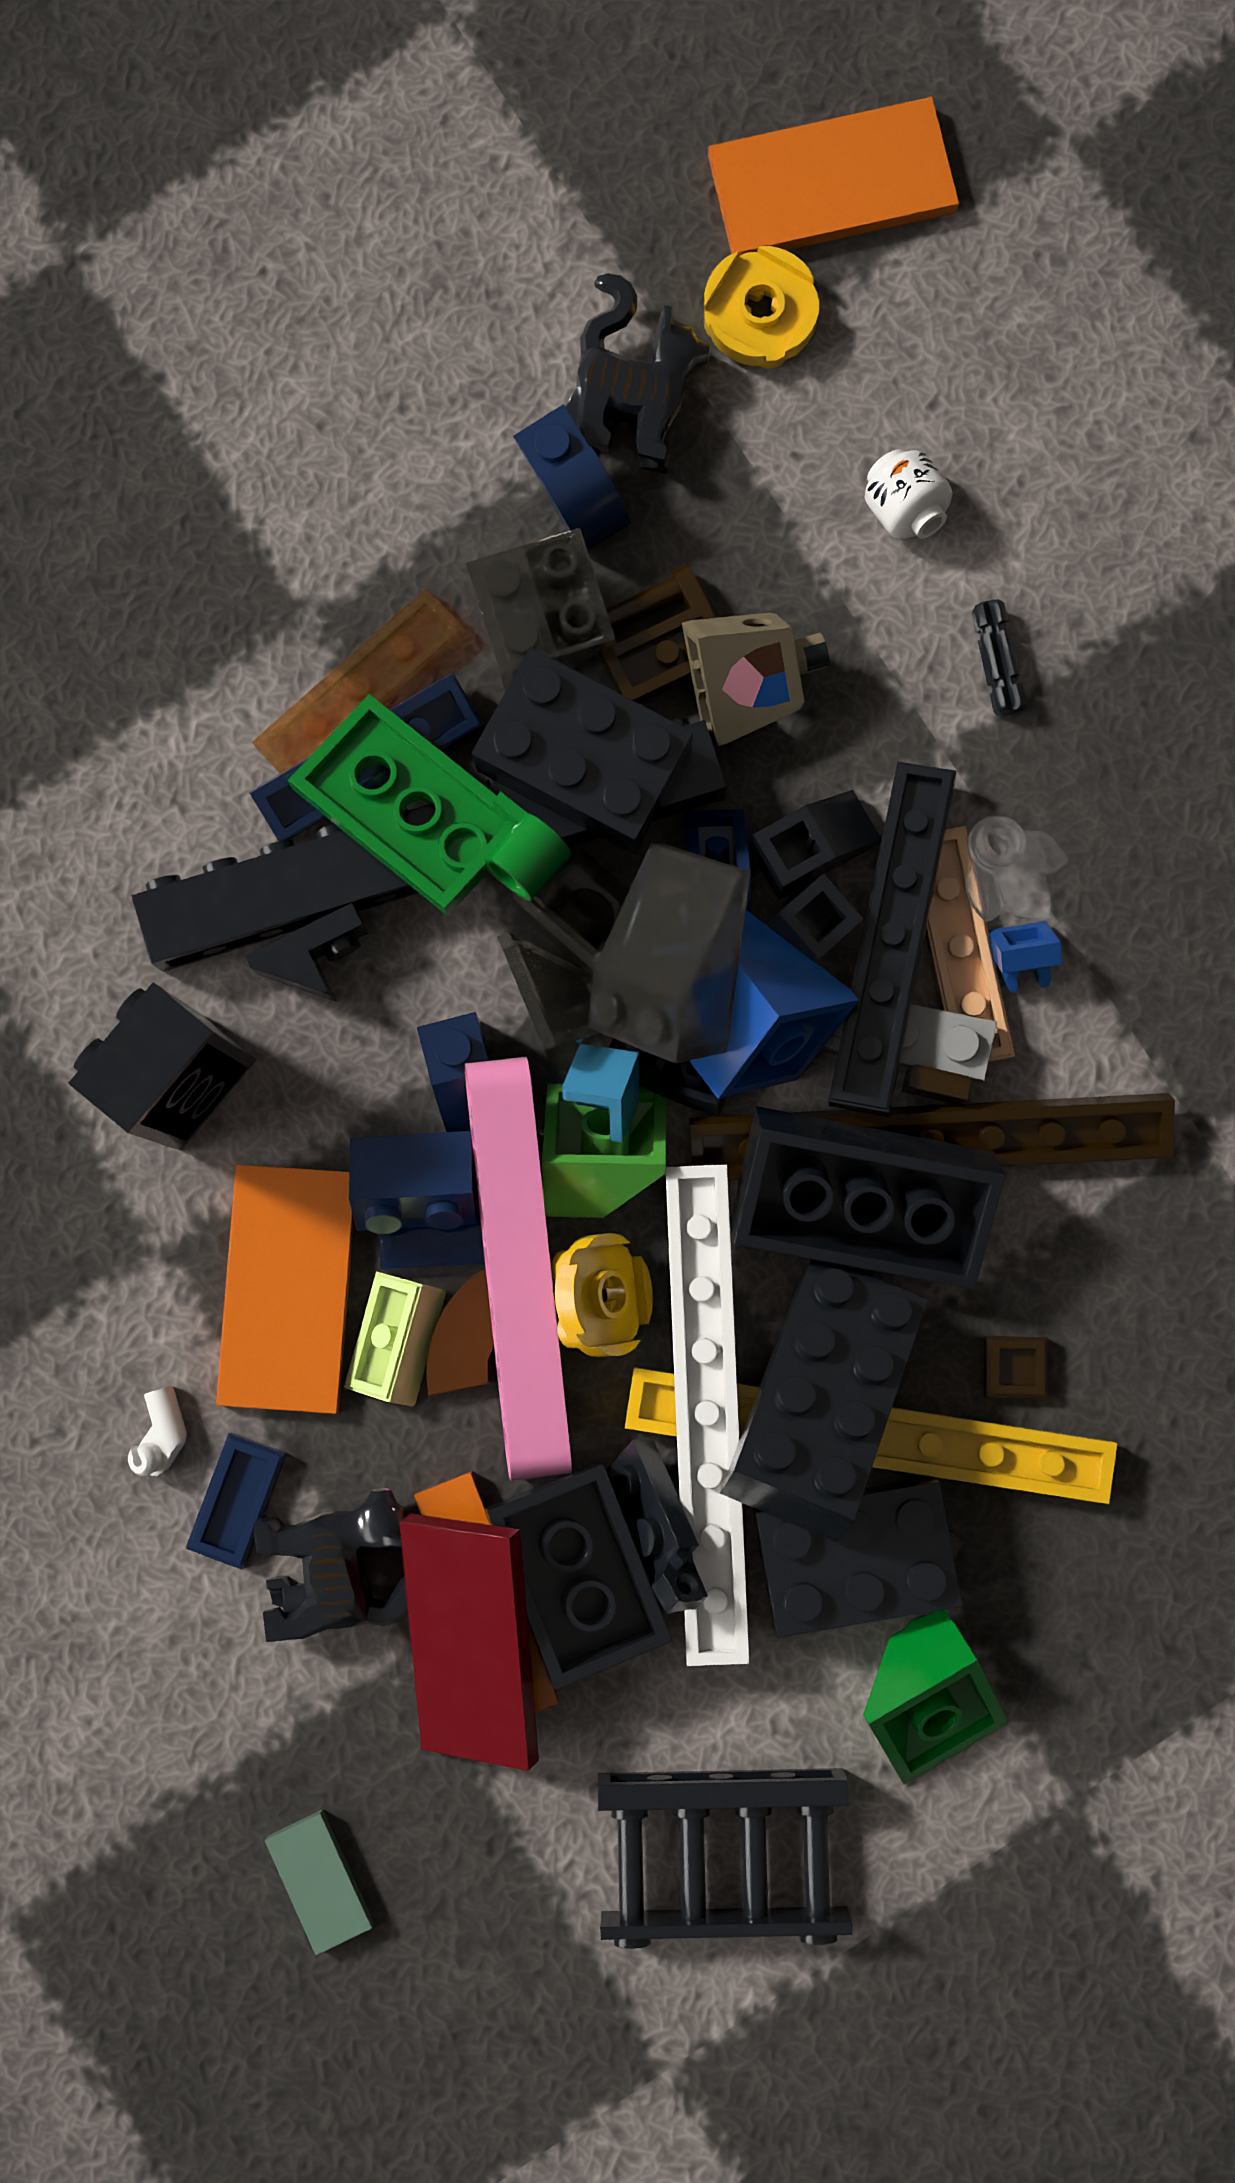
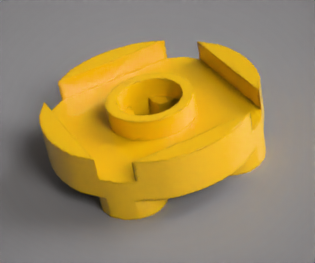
[704,246,820,369]
[551,1233,653,1357]

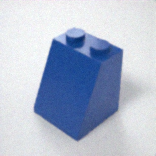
[637,902,859,1099]

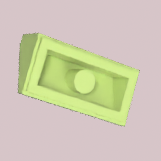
[344,1271,446,1406]

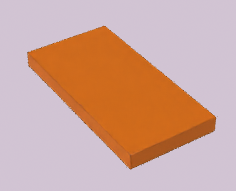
[708,97,959,256]
[216,1164,354,1414]

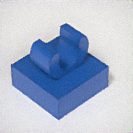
[988,921,1062,993]

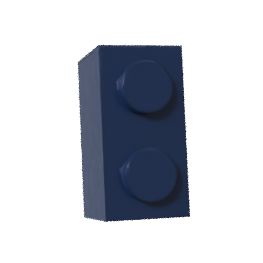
[349,1131,477,1234]

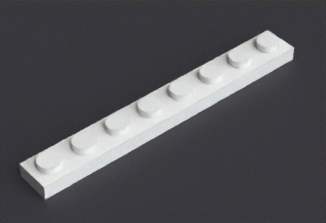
[666,1165,749,1666]

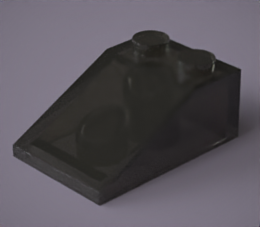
[588,842,751,1064]

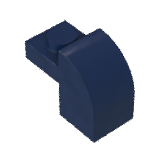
[513,404,631,554]

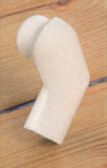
[128,1386,187,1476]

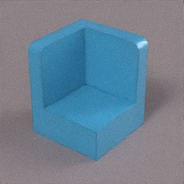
[562,1044,640,1143]

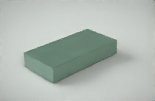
[264,1809,374,1955]

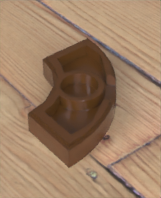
[427,1268,494,1396]

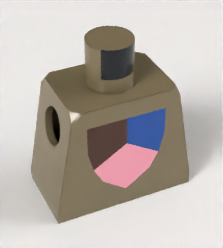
[682,613,830,746]

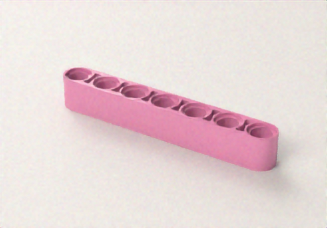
[465,1057,572,1481]

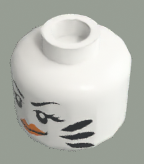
[864,449,953,539]

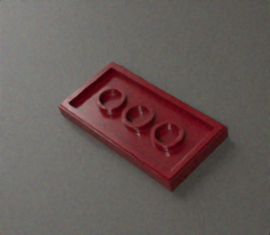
[400,1513,539,1771]

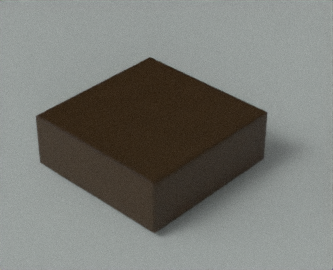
[901,1064,972,1104]
[984,1336,1048,1398]

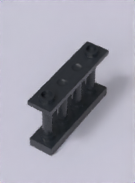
[597,1768,852,1949]

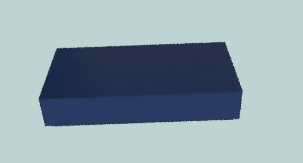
[185,1432,287,1570]

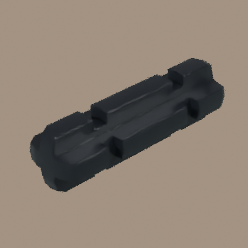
[972,599,1027,716]

